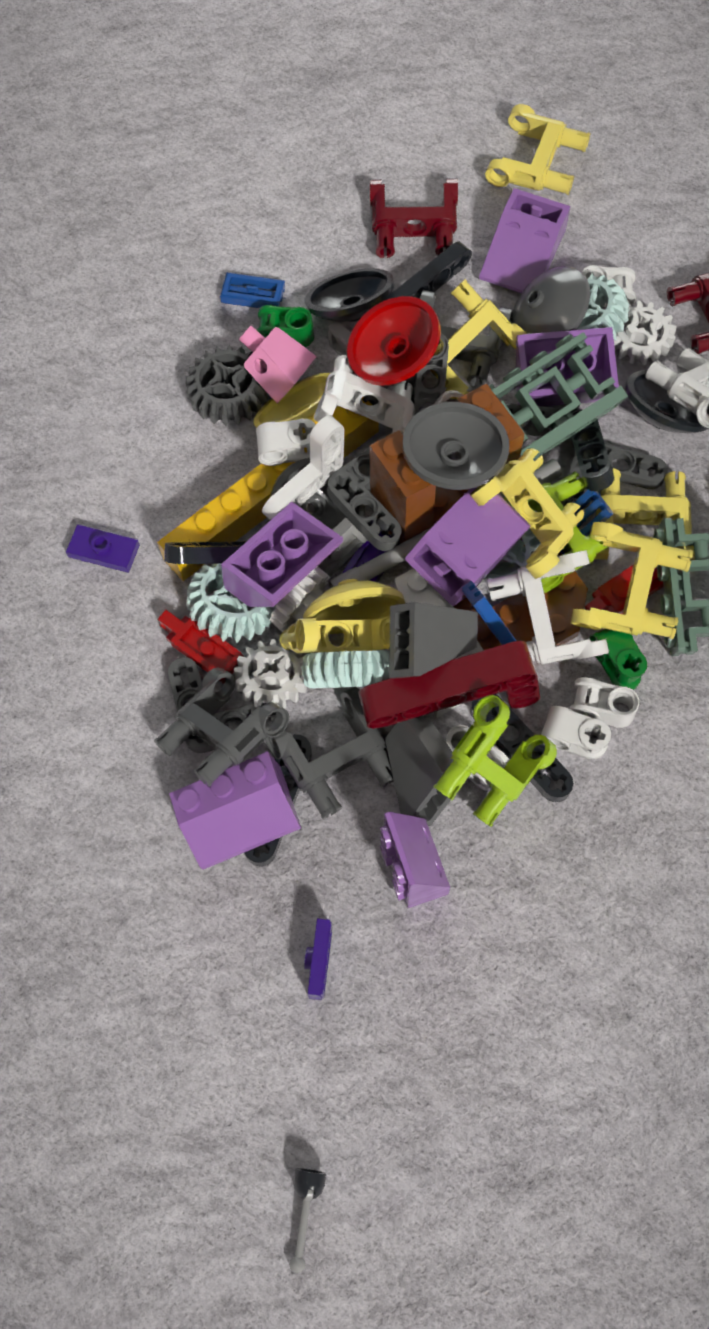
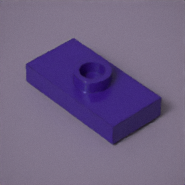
[66,524,140,573]
[304,918,333,1000]

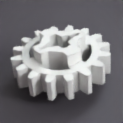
[614,301,676,365]
[269,566,330,632]
[234,639,306,708]

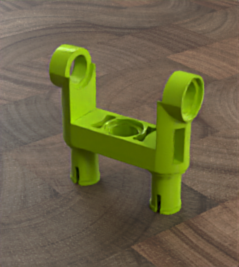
[503,471,612,593]
[433,695,557,827]

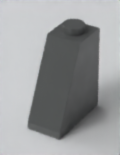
[389,602,478,679]
[385,716,469,826]

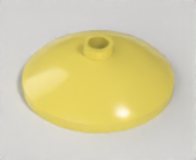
[253,373,330,432]
[303,579,405,634]

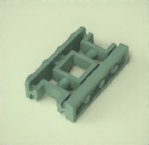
[489,332,628,460]
[653,518,709,656]

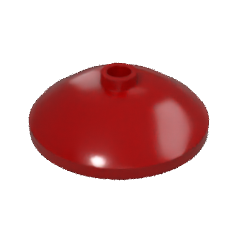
[347,296,441,386]

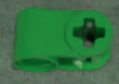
[257,305,315,347]
[589,629,648,690]

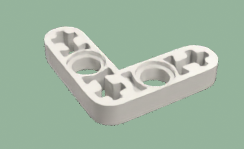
[262,415,344,520]

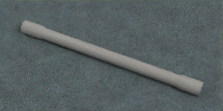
[328,459,562,588]

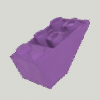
[479,188,571,293]
[405,487,531,607]
[380,812,450,908]

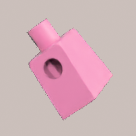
[239,325,316,403]

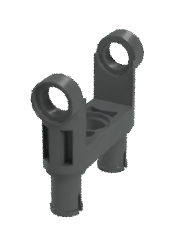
[420,290,513,388]
[154,667,290,787]
[265,687,394,819]

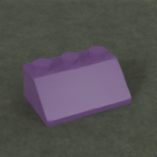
[515,327,619,406]
[221,502,343,607]
[169,751,301,870]

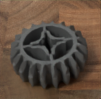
[185,344,268,426]

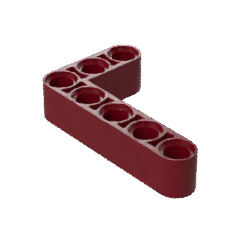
[358,641,540,729]

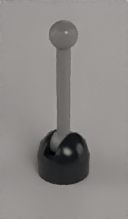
[289,1168,326,1273]

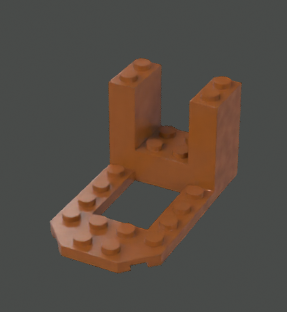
[370,383,588,650]

